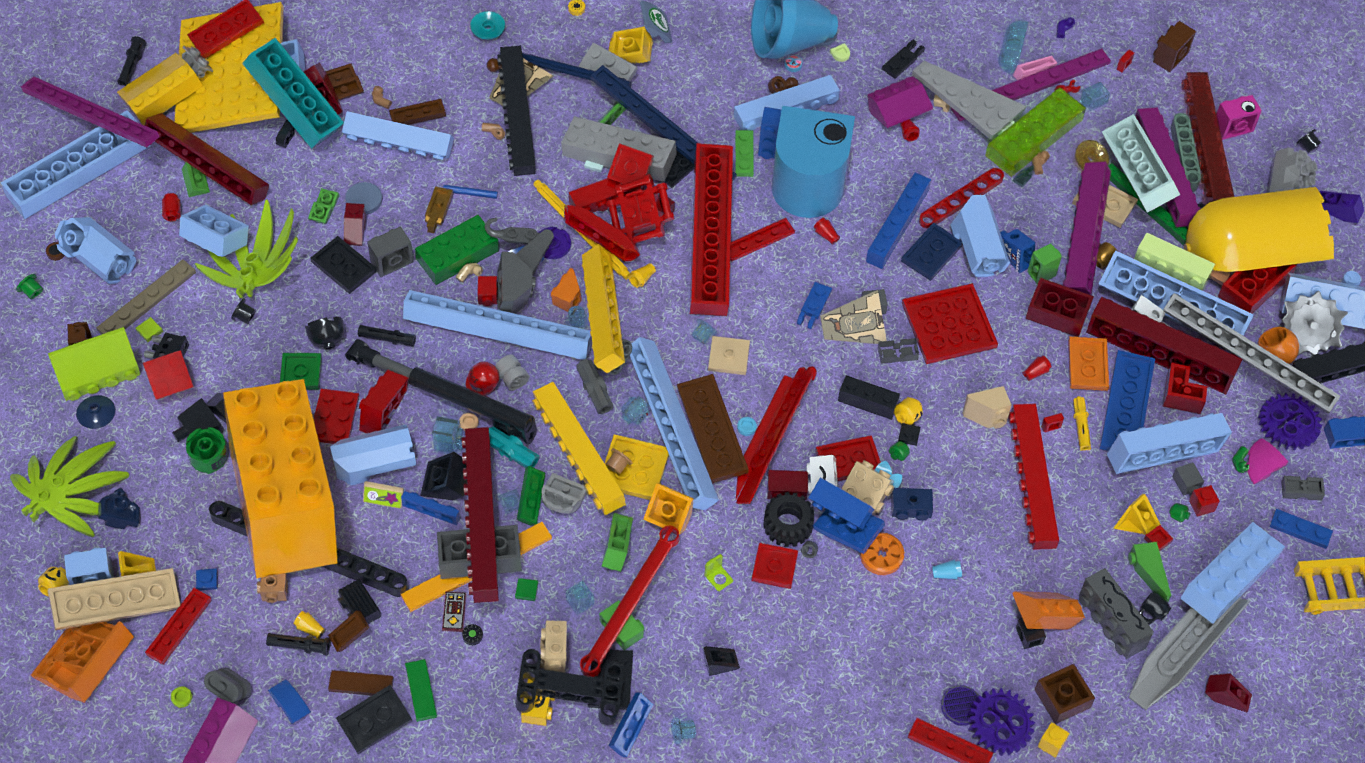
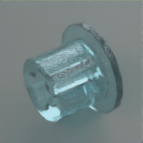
[565,306,589,329]
[691,319,717,344]
[671,717,696,744]

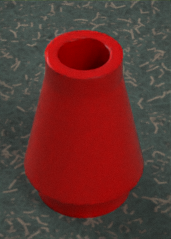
[900,119,920,141]
[813,217,840,245]
[1022,355,1052,381]

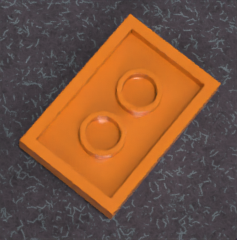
[1068,336,1109,391]

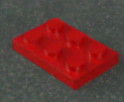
[313,389,359,444]
[815,435,881,481]

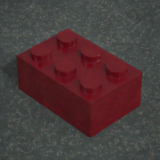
[1025,278,1094,337]

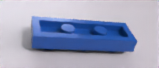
[401,491,460,526]
[1269,509,1333,549]
[608,692,654,757]

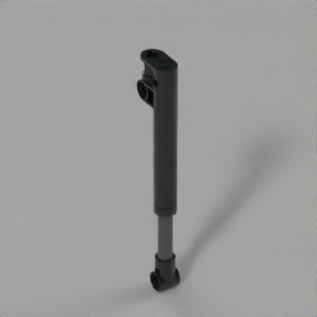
[345,339,537,445]

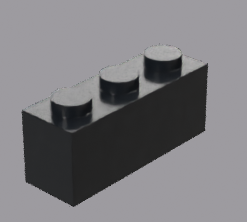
[838,375,900,420]

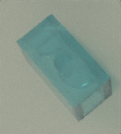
[432,416,463,454]

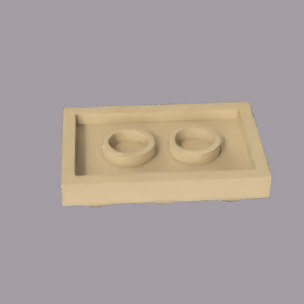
[1072,185,1138,228]

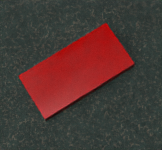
[187,0,264,59]

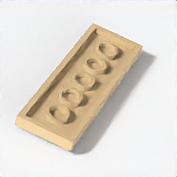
[48,568,180,630]

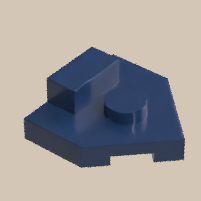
[98,487,140,529]

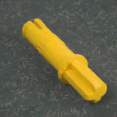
[1073,396,1091,451]

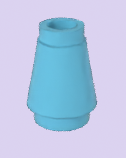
[932,559,962,579]

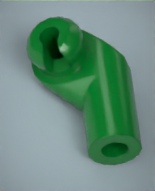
[1232,446,1249,473]

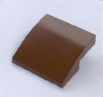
[325,63,364,100]

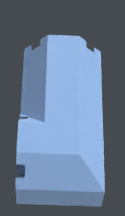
[950,195,1010,277]
[55,217,137,284]
[330,424,416,486]

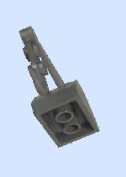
[485,218,554,314]

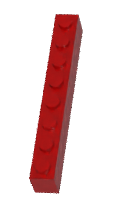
[1008,404,1059,550]

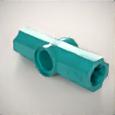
[489,426,540,468]

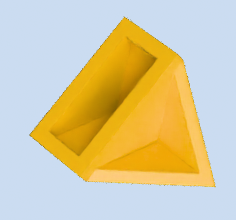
[118,551,156,576]

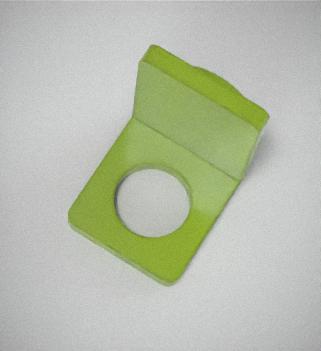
[704,554,734,591]

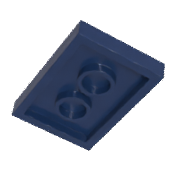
[901,222,963,281]

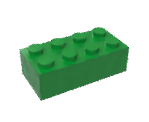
[415,215,499,285]

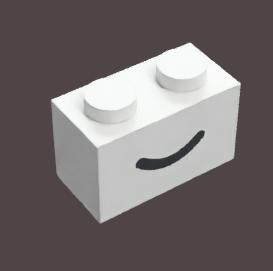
[807,455,838,494]

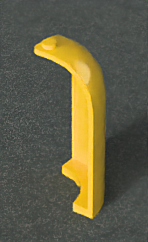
[1184,187,1334,272]

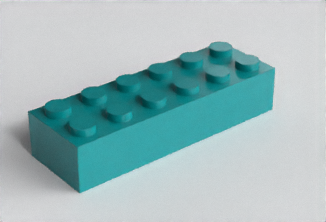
[242,38,344,149]

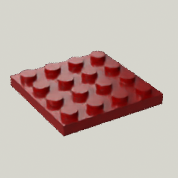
[902,283,998,364]

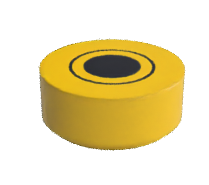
[568,0,585,16]

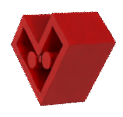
[1163,363,1208,414]

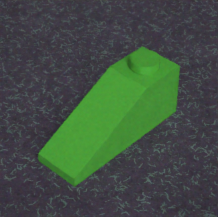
[602,513,633,571]
[1128,542,1172,602]

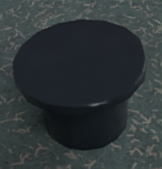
[1296,129,1321,153]
[231,298,256,324]

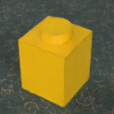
[1038,722,1070,758]

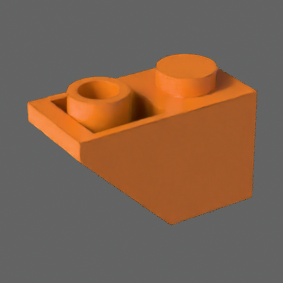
[551,268,582,314]

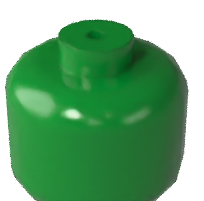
[888,441,910,461]
[1169,503,1191,522]

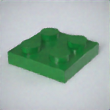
[280,353,322,390]

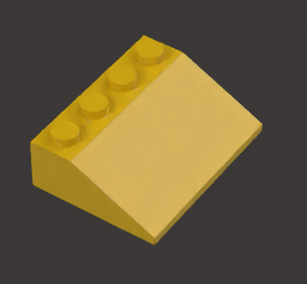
[117,52,203,126]

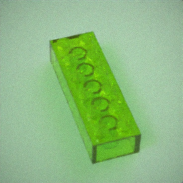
[985,87,1086,177]

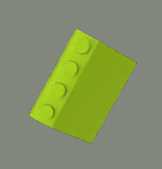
[48,327,141,401]

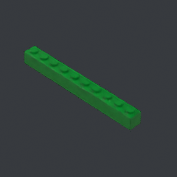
[1108,163,1188,246]

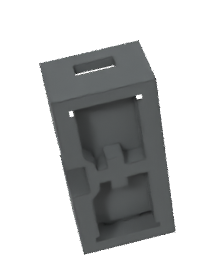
[878,338,919,364]
[1281,475,1325,501]

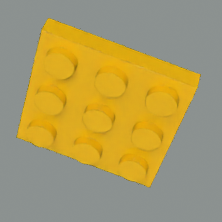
[605,434,669,500]

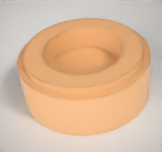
[459,413,479,431]

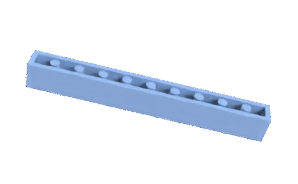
[403,290,592,360]
[630,337,719,510]

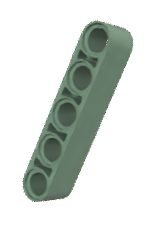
[1170,113,1201,192]

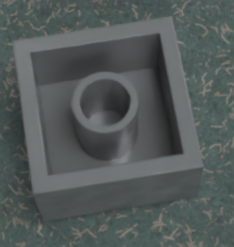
[367,226,414,278]

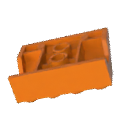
[31,621,134,703]

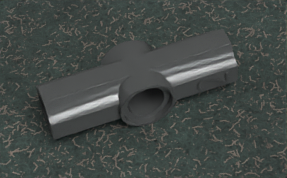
[576,359,613,414]

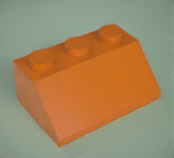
[1012,591,1085,630]

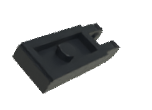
[882,39,925,79]

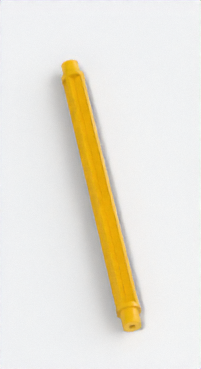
[533,180,631,280]

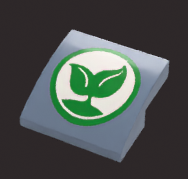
[640,1,672,43]

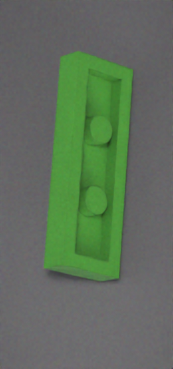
[735,130,754,177]

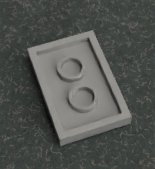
[578,42,638,86]

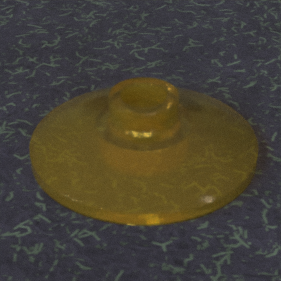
[1075,140,1109,170]

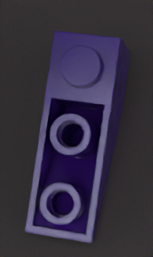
[1319,191,1364,223]

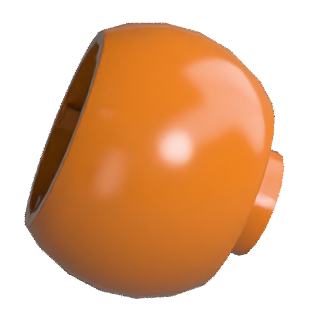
[1257,327,1299,364]

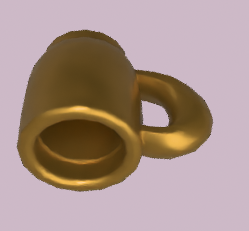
[1096,242,1118,269]

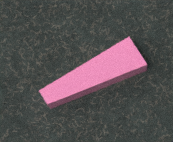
[1013,56,1057,80]

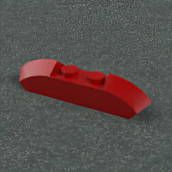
[564,205,640,261]

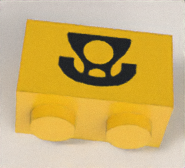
[521,678,555,726]

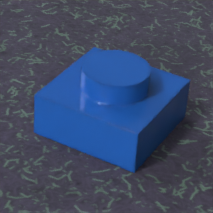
[196,568,218,591]

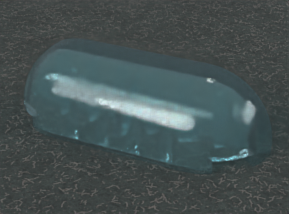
[998,20,1029,75]

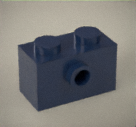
[891,488,933,521]

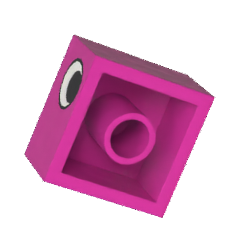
[1213,95,1262,140]

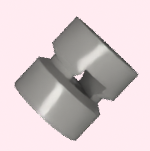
[495,354,530,391]

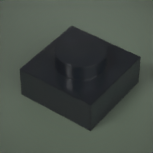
[898,423,921,446]

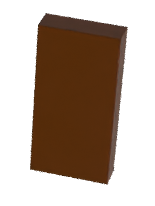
[328,610,370,652]

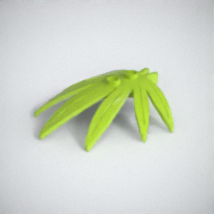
[195,200,298,298]
[10,436,130,537]

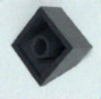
[420,452,467,501]

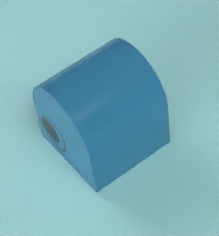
[771,106,855,218]

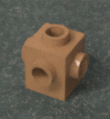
[257,573,288,603]

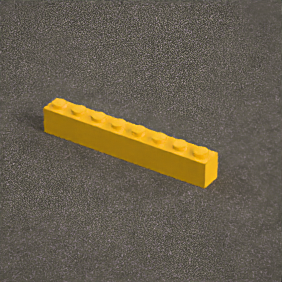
[582,244,625,373]
[532,382,626,515]

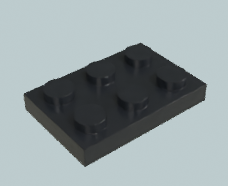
[310,236,377,294]
[588,649,633,710]
[336,685,412,754]

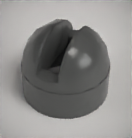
[801,541,818,558]

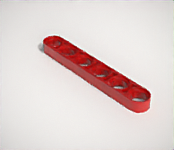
[919,168,1004,229]

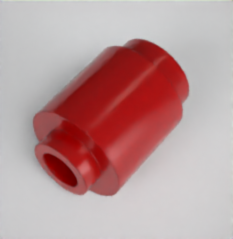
[162,193,181,222]

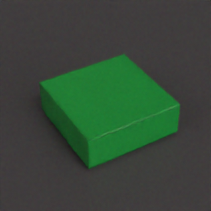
[515,578,538,601]

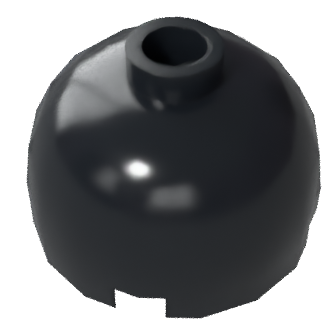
[305,316,345,350]

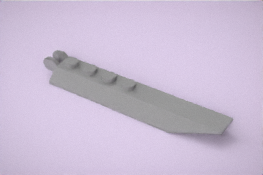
[1129,590,1251,710]

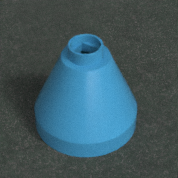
[751,0,838,59]

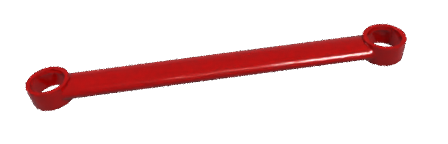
[580,526,680,677]

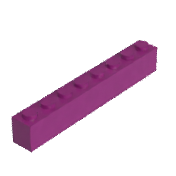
[1135,107,1201,227]
[1063,161,1111,295]

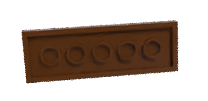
[677,374,749,484]

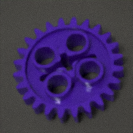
[1258,393,1322,450]
[967,688,1035,756]

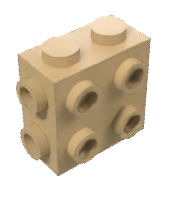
[842,460,894,515]
[540,620,567,673]

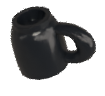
[1139,591,1171,625]

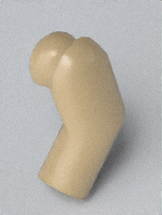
[455,263,483,283]

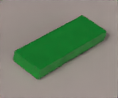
[517,466,545,526]
[405,659,437,722]

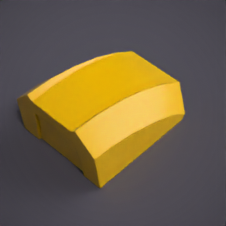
[608,26,653,63]

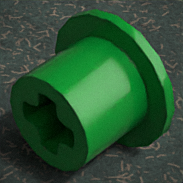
[16,274,43,300]

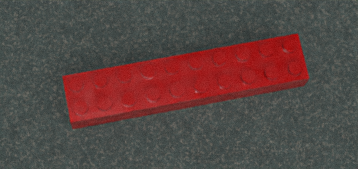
[689,143,733,316]

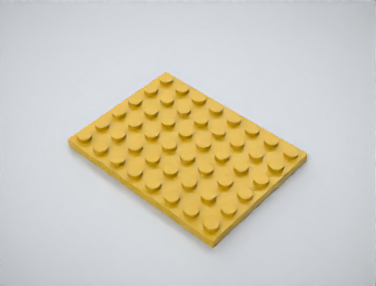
[174,2,284,133]

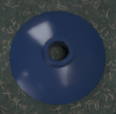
[76,395,116,429]

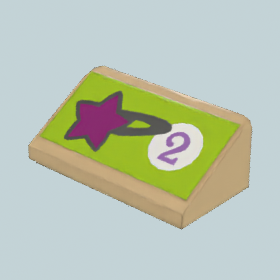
[363,481,404,509]

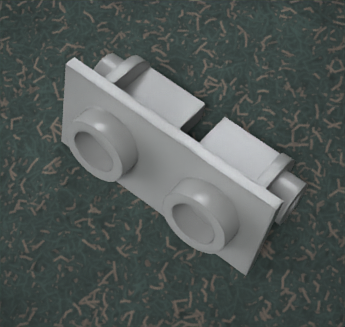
[182,46,213,78]

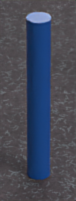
[443,185,498,199]

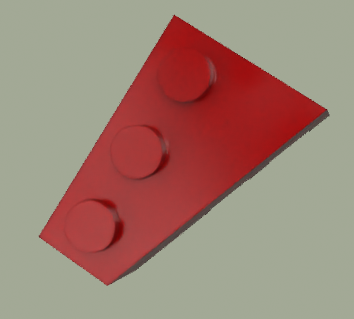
[359,370,408,433]

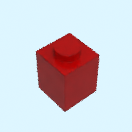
[478,276,497,306]
[1189,485,1220,517]

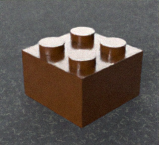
[1153,21,1196,73]
[1034,664,1095,724]

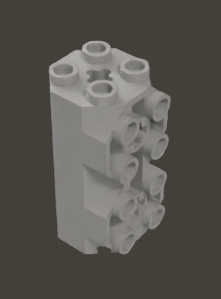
[1267,147,1318,193]

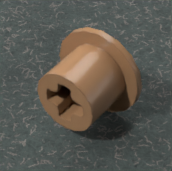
[606,448,633,475]

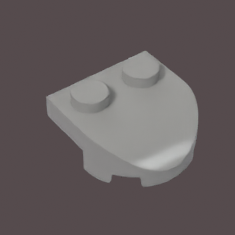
[542,473,587,514]

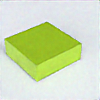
[135,317,163,342]

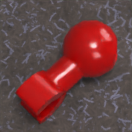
[1054,80,1081,98]

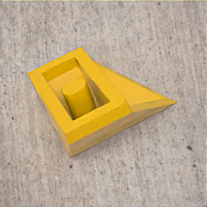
[1113,494,1161,535]

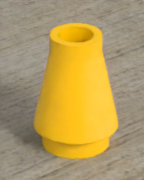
[629,263,656,288]
[293,611,325,638]

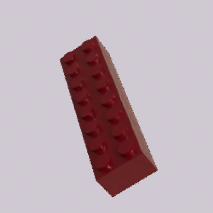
[1086,297,1243,395]

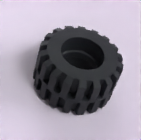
[763,492,815,547]

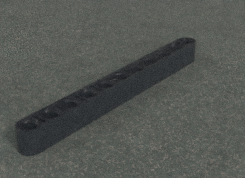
[209,501,408,597]

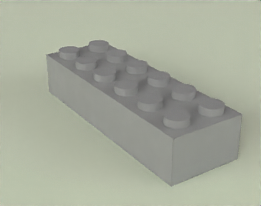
[561,116,677,182]

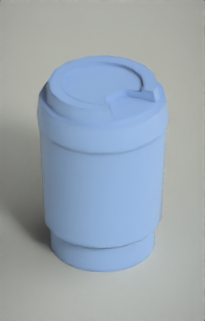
[1341,271,1361,286]

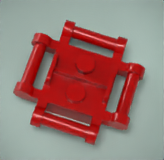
[606,174,675,245]

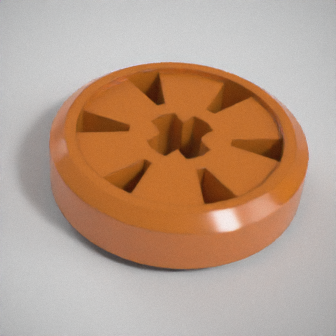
[860,533,904,575]

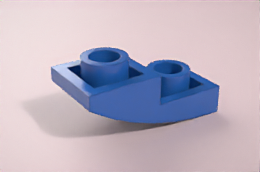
[268,679,311,724]

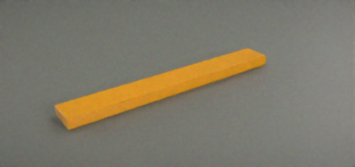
[401,522,552,612]

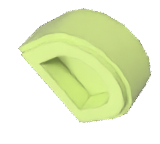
[830,43,850,62]

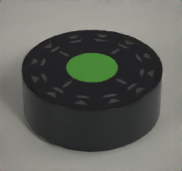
[462,624,483,646]

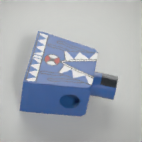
[1000,229,1036,274]

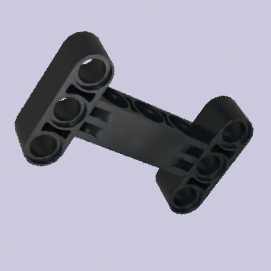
[515,649,624,725]

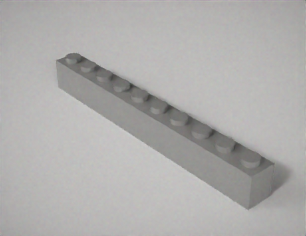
[1163,293,1340,413]

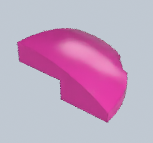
[1246,438,1288,485]

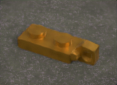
[425,186,453,234]

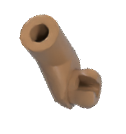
[371,86,392,109]
[482,122,505,140]
[1032,150,1050,175]

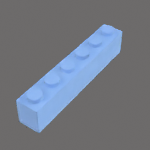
[734,75,840,130]
[342,112,454,160]

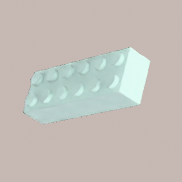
[1102,114,1180,213]

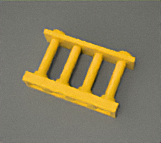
[1294,557,1365,615]

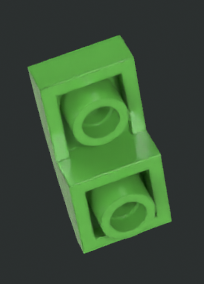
[308,188,340,224]

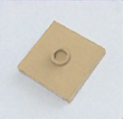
[708,336,750,375]

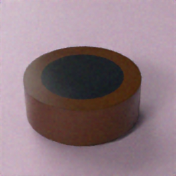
[46,242,65,261]

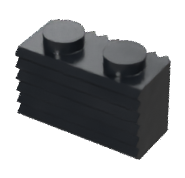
[337,579,381,624]

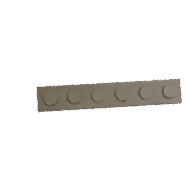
[96,259,196,335]

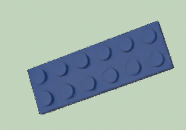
[1099,350,1155,451]

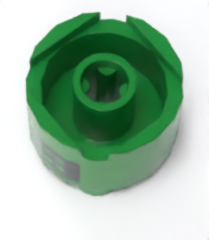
[186,427,229,474]

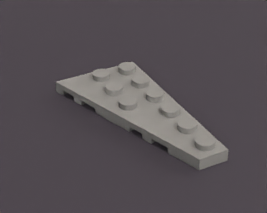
[912,61,1027,140]

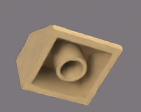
[962,386,1012,429]

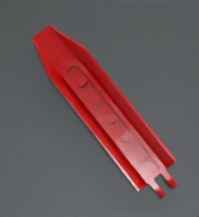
[736,366,817,504]

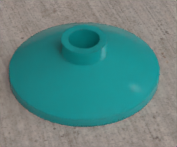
[470,11,505,39]

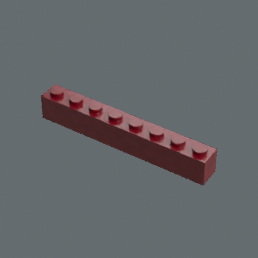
[145,113,270,205]

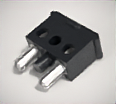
[144,332,189,359]

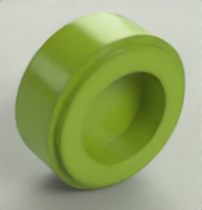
[171,686,192,708]

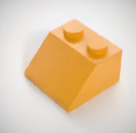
[643,483,694,535]

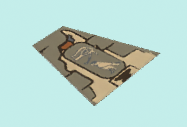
[489,58,553,105]
[820,290,887,344]

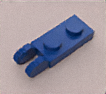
[797,282,832,329]

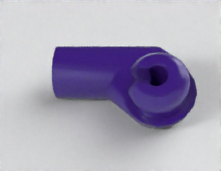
[1056,17,1075,39]

